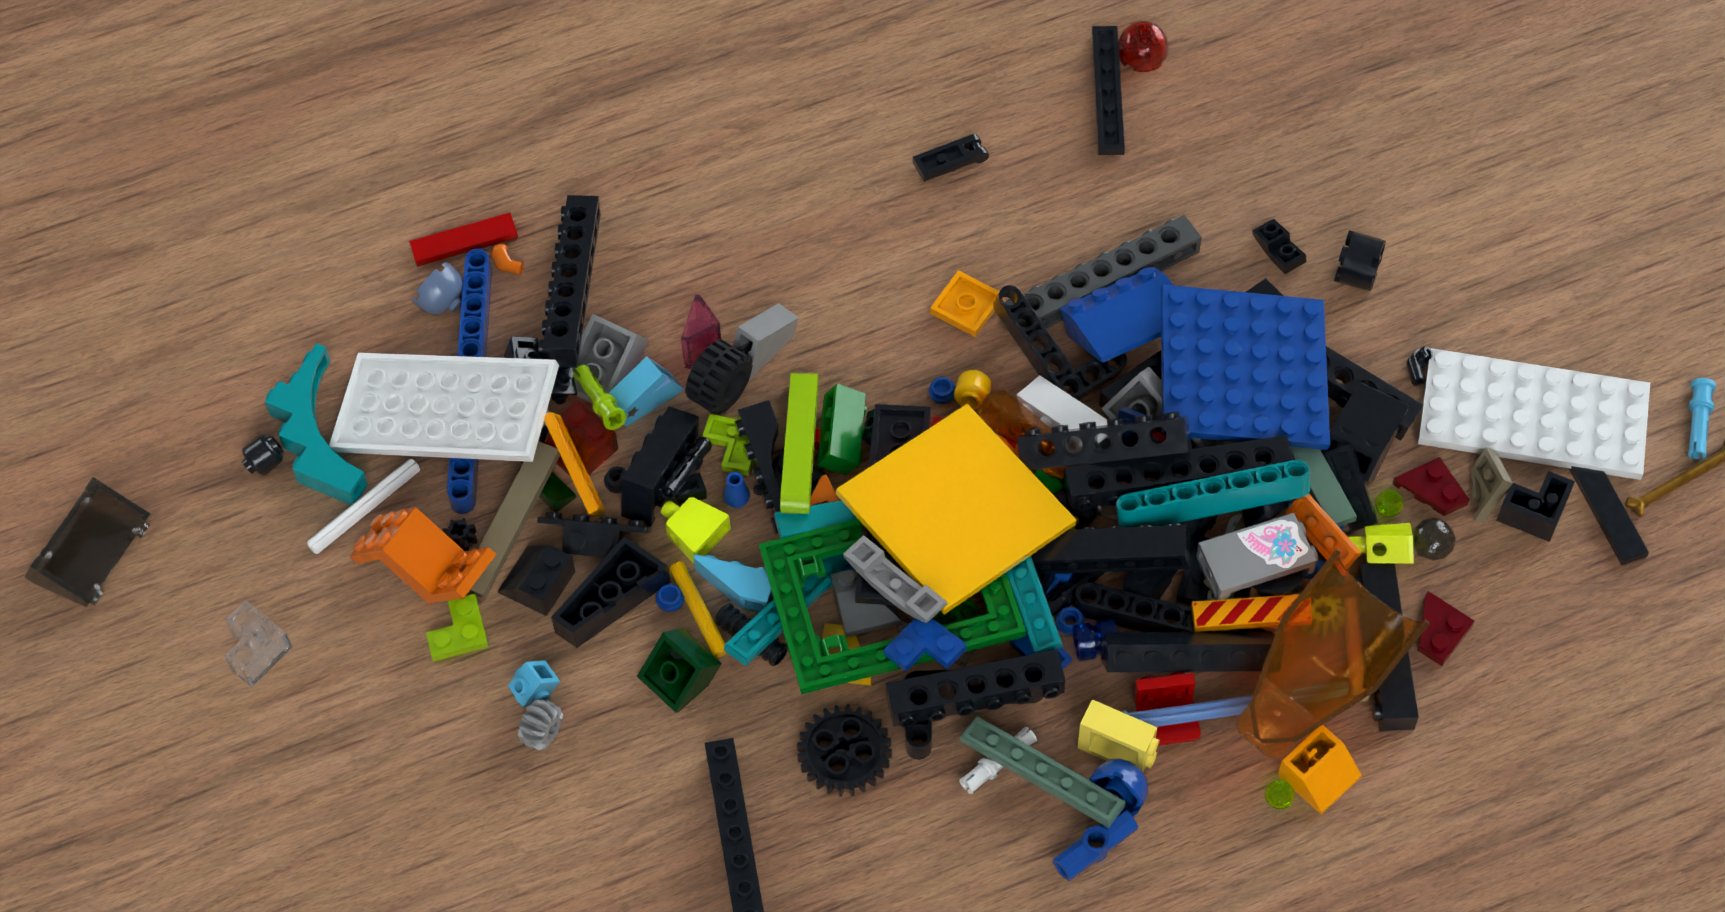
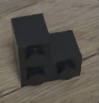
[1496,471,1575,542]

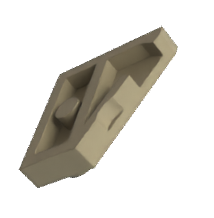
[1471,447,1513,524]

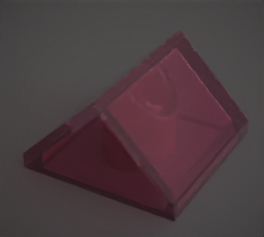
[681,294,722,369]

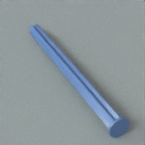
[1122,682,1350,727]

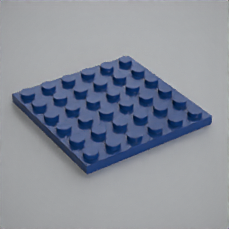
[1160,284,1330,450]

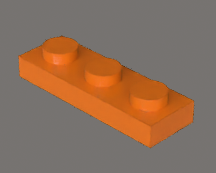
[1285,494,1362,573]

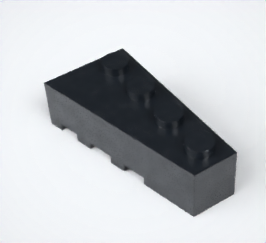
[551,536,671,648]

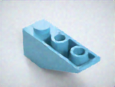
[694,554,773,613]

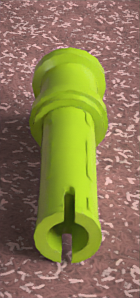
[573,365,627,430]

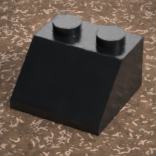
[498,544,576,616]

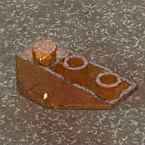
[977,390,1055,454]

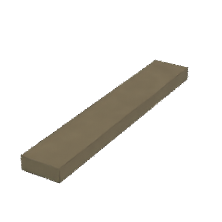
[469,441,560,598]

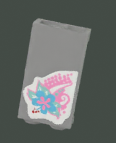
[1196,513,1318,600]

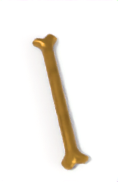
[1625,440,1725,517]

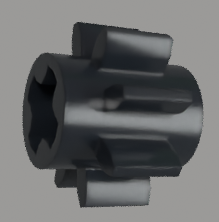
[442,518,478,551]

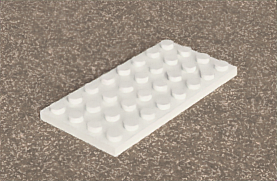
[1418,348,1650,480]
[329,353,559,462]

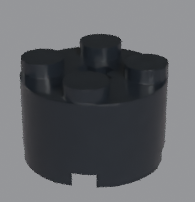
[1334,230,1386,291]

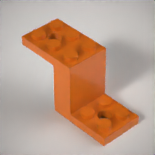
[349,507,497,604]

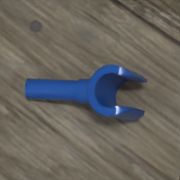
[1045,573,1075,598]

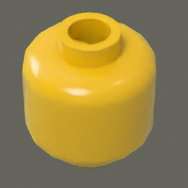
[954,370,992,410]

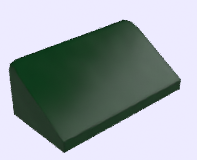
[518,469,577,512]

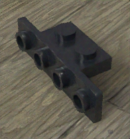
[537,512,652,557]

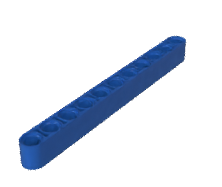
[447,249,492,514]

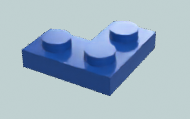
[884,618,967,672]

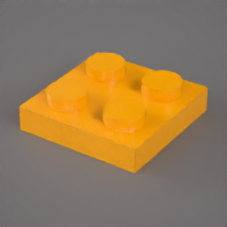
[930,270,1004,338]

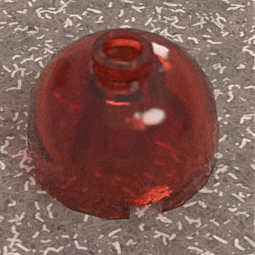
[1118,21,1168,72]

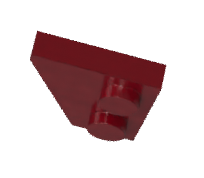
[1393,457,1470,516]
[1418,591,1475,666]

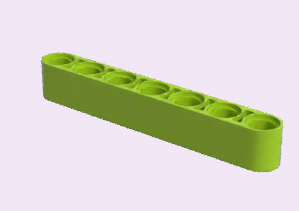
[780,373,819,514]

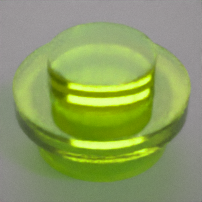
[1375,489,1404,517]
[1265,780,1295,810]

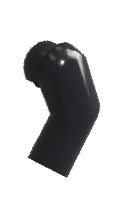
[1406,346,1433,385]

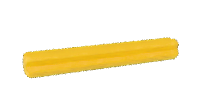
[670,561,727,658]

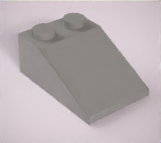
[572,314,649,403]

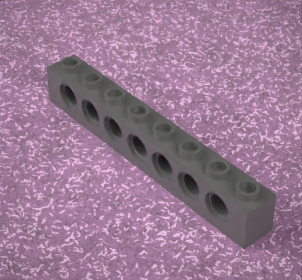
[1005,215,1202,329]

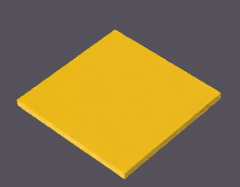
[836,404,1077,615]

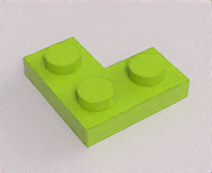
[702,414,753,476]
[426,594,489,662]

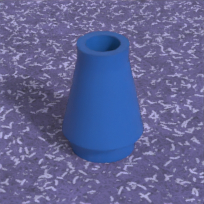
[723,472,750,508]

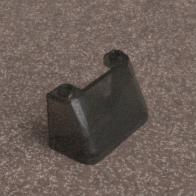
[24,477,150,608]

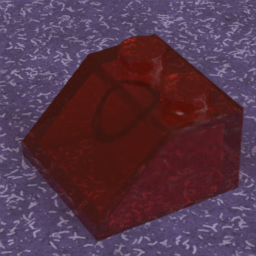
[544,400,619,476]

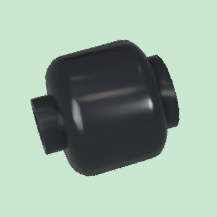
[242,435,284,475]

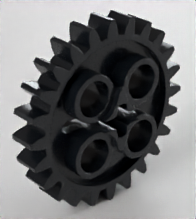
[797,704,892,797]

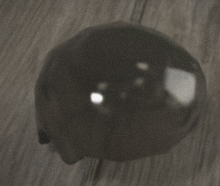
[1412,518,1456,561]

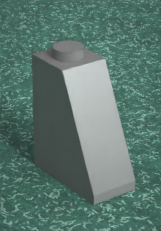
[733,303,799,381]

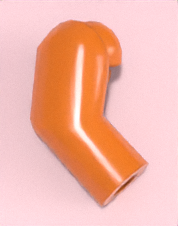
[491,243,524,275]

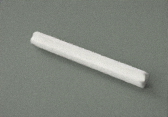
[307,458,420,554]

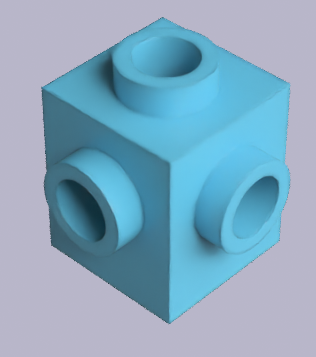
[508,660,560,707]

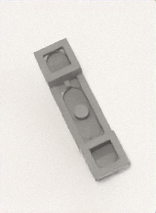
[843,535,947,623]

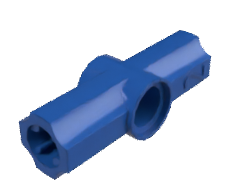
[1053,809,1138,882]

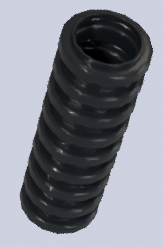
[715,603,788,666]

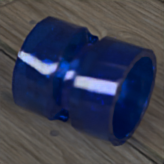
[1072,619,1118,662]

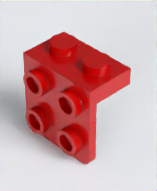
[1133,672,1201,746]

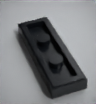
[1324,443,1379,532]

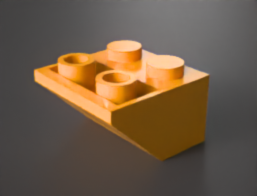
[1278,724,1362,815]

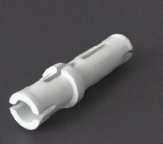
[959,727,1037,794]

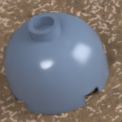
[412,262,463,315]

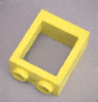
[1077,700,1160,773]

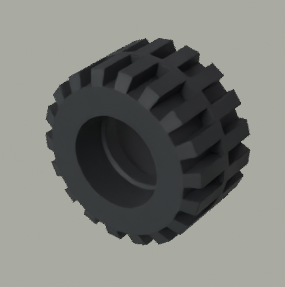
[685,339,753,415]

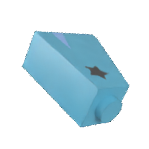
[608,356,684,427]

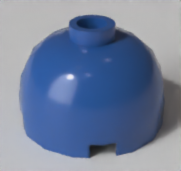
[1089,759,1148,816]

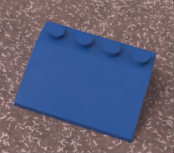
[1060,267,1173,363]

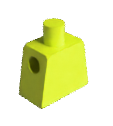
[661,497,731,564]
[1348,523,1414,564]

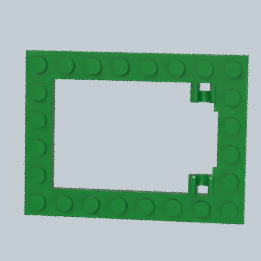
[759,519,1026,695]

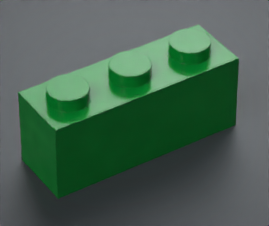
[817,383,867,476]

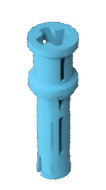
[1688,378,1716,460]

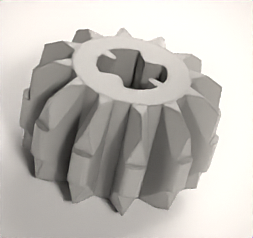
[518,699,563,750]

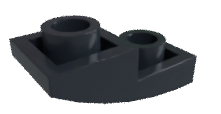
[1252,219,1306,274]

